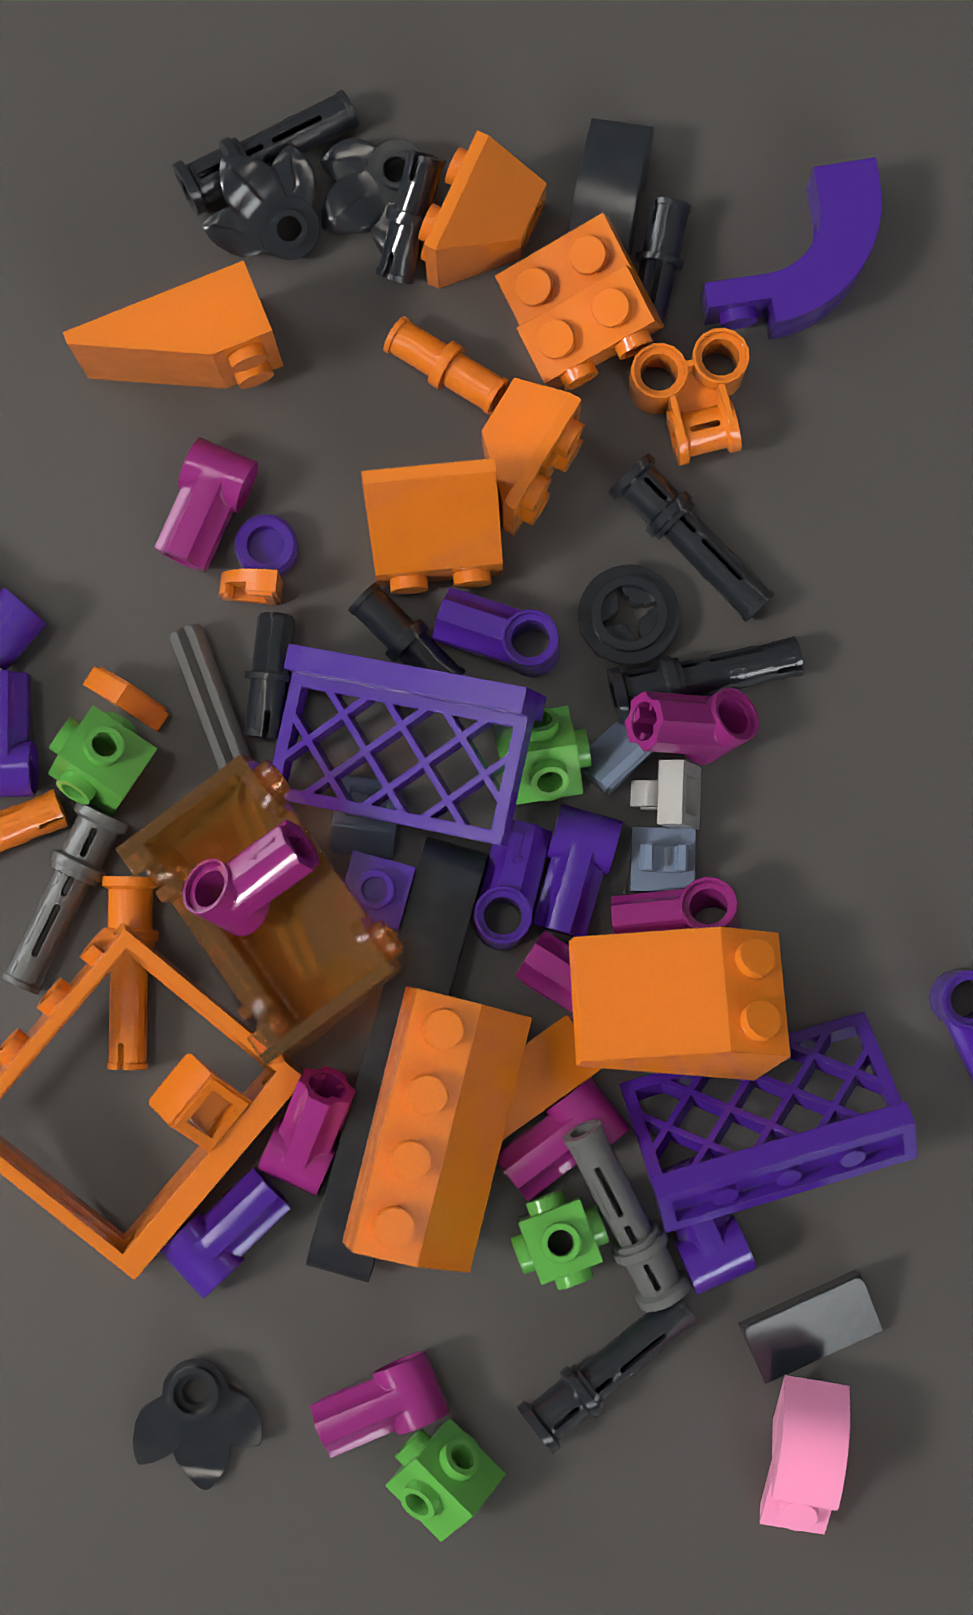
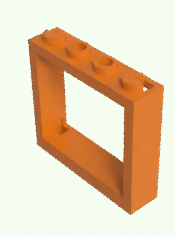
[0,922,302,1280]

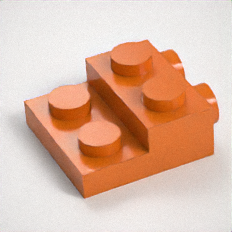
[495,213,665,390]

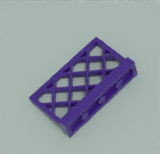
[265,644,547,847]
[619,1011,918,1233]

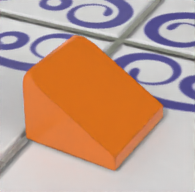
[149,1053,252,1152]

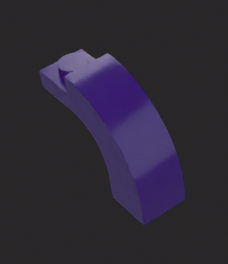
[700,157,882,340]

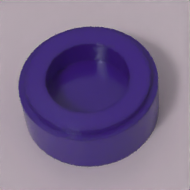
[235,514,299,577]

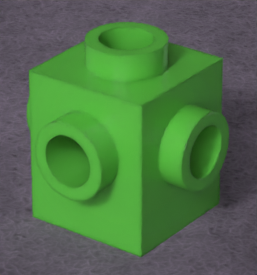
[48,705,158,816]
[494,705,592,805]
[510,1190,609,1290]
[385,1418,506,1542]

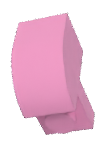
[760,1375,850,1535]

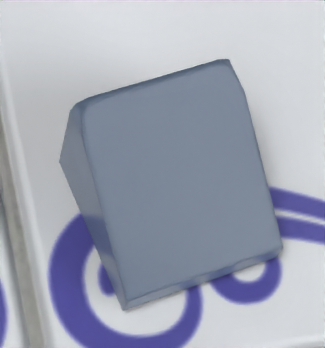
[580,722,652,795]
[331,776,402,859]

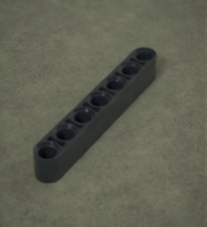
[306,836,489,1283]

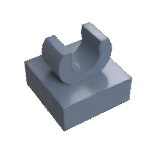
[629,827,696,893]

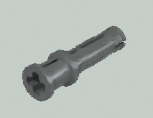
[1,802,130,995]
[563,1119,692,1312]

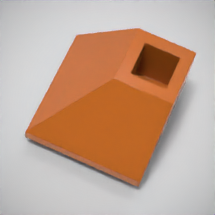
[418,130,547,289]
[482,377,585,536]

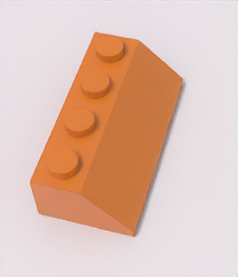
[342,986,532,1273]

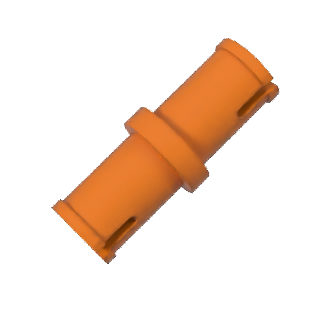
[383,316,510,415]

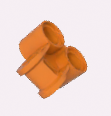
[628,328,749,466]

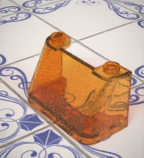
[116,754,404,1066]

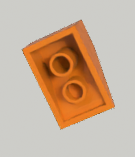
[62,260,284,389]
[361,458,503,595]
[569,927,791,1081]

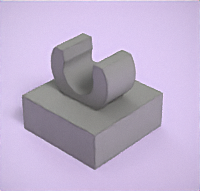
[630,760,701,830]

